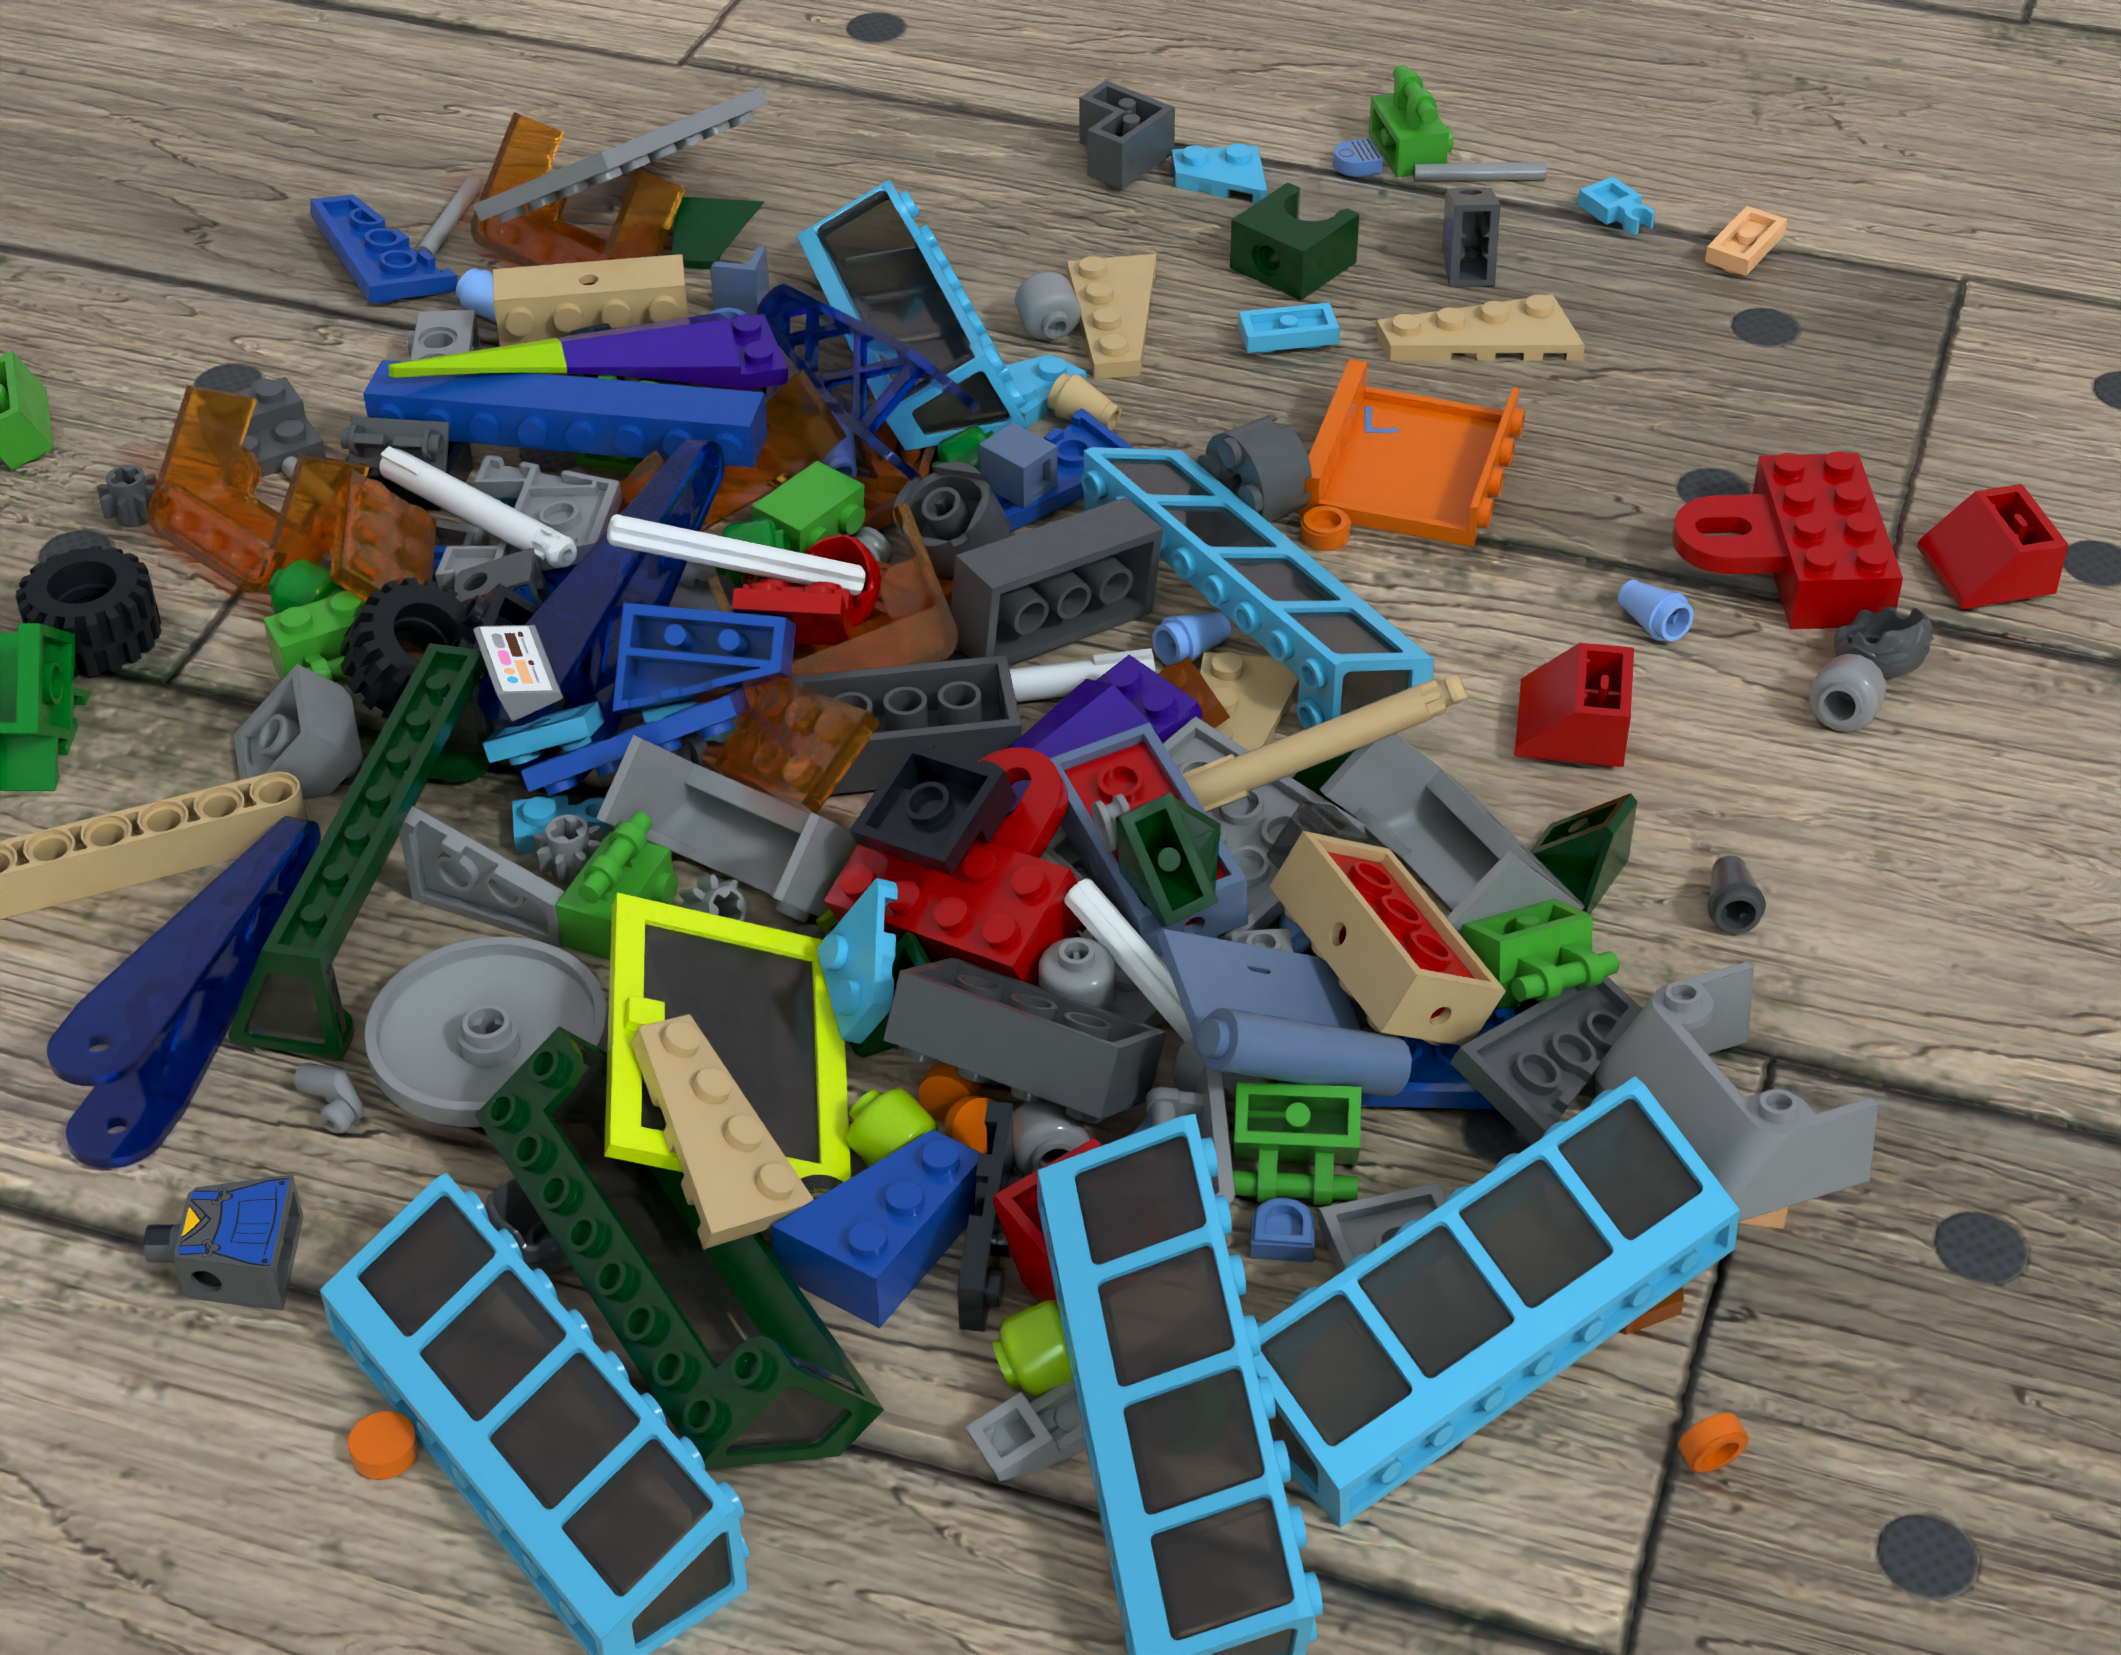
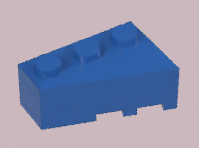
[612,603,796,716]
[771,1129,983,1329]

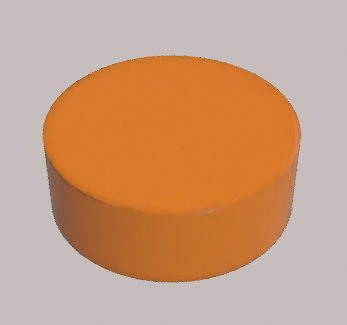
[1300,506,1351,551]
[918,1063,982,1123]
[944,1095,995,1154]
[348,1411,419,1480]
[1677,1412,1749,1473]

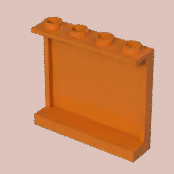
[1299,359,1526,547]

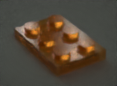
[330,469,436,601]
[713,677,881,814]

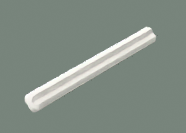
[607,514,866,596]
[1064,878,1268,1100]

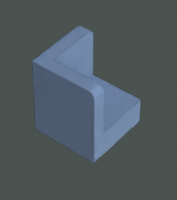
[710,246,770,316]
[979,423,1057,509]

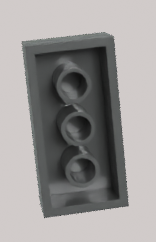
[948,497,1163,665]
[791,655,1021,797]
[883,957,1167,1123]

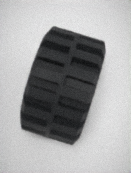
[16,546,161,677]
[340,578,469,719]

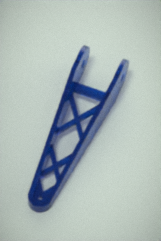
[756,284,980,481]
[478,439,725,792]
[47,816,321,1168]

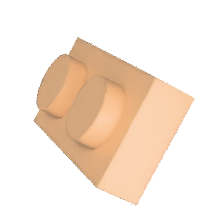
[1705,206,1788,276]

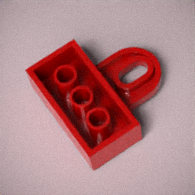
[1672,451,1903,629]
[824,747,1082,987]

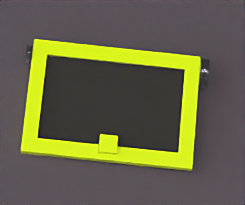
[604,893,851,1200]

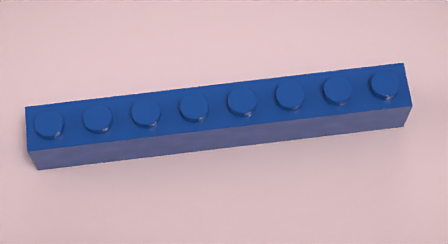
[363,360,768,468]

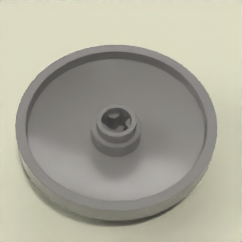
[364,937,608,1127]

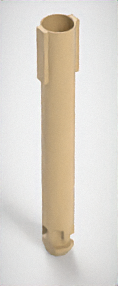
[1182,674,1468,813]

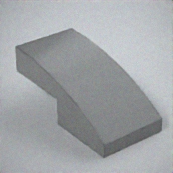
[965,1381,1087,1481]

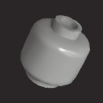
[1015,271,1081,341]
[1809,654,1886,732]
[1038,937,1116,1011]
[1013,1100,1089,1177]

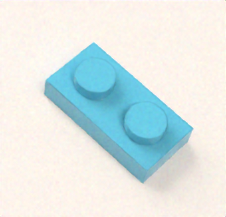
[1238,302,1340,354]
[482,701,605,765]

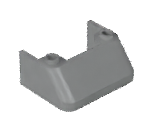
[1319,733,1585,936]
[596,735,858,923]
[1594,961,1879,1222]

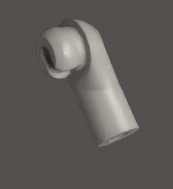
[294,1063,364,1134]

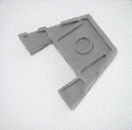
[435,455,623,591]

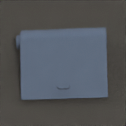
[1156,929,1412,1097]

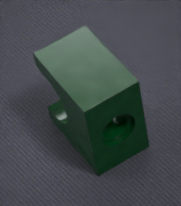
[1230,183,1360,301]

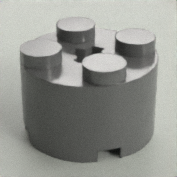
[1197,415,1312,522]
[893,462,1011,581]

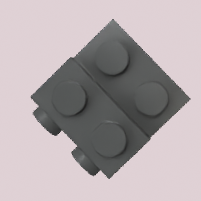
[194,377,326,487]

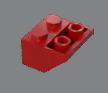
[1917,484,2068,609]
[1514,643,1634,767]

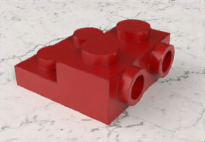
[732,579,855,646]

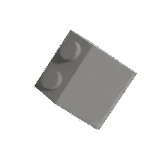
[233,664,363,800]

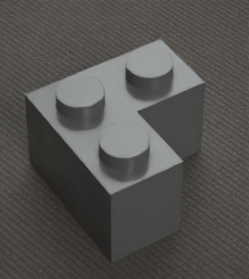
[1079,80,1175,190]

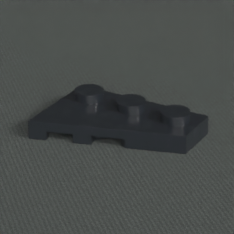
[957,1101,1025,1332]

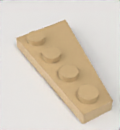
[1067,253,1156,380]
[1376,294,1585,361]
[1200,652,1299,751]
[631,1014,814,1249]

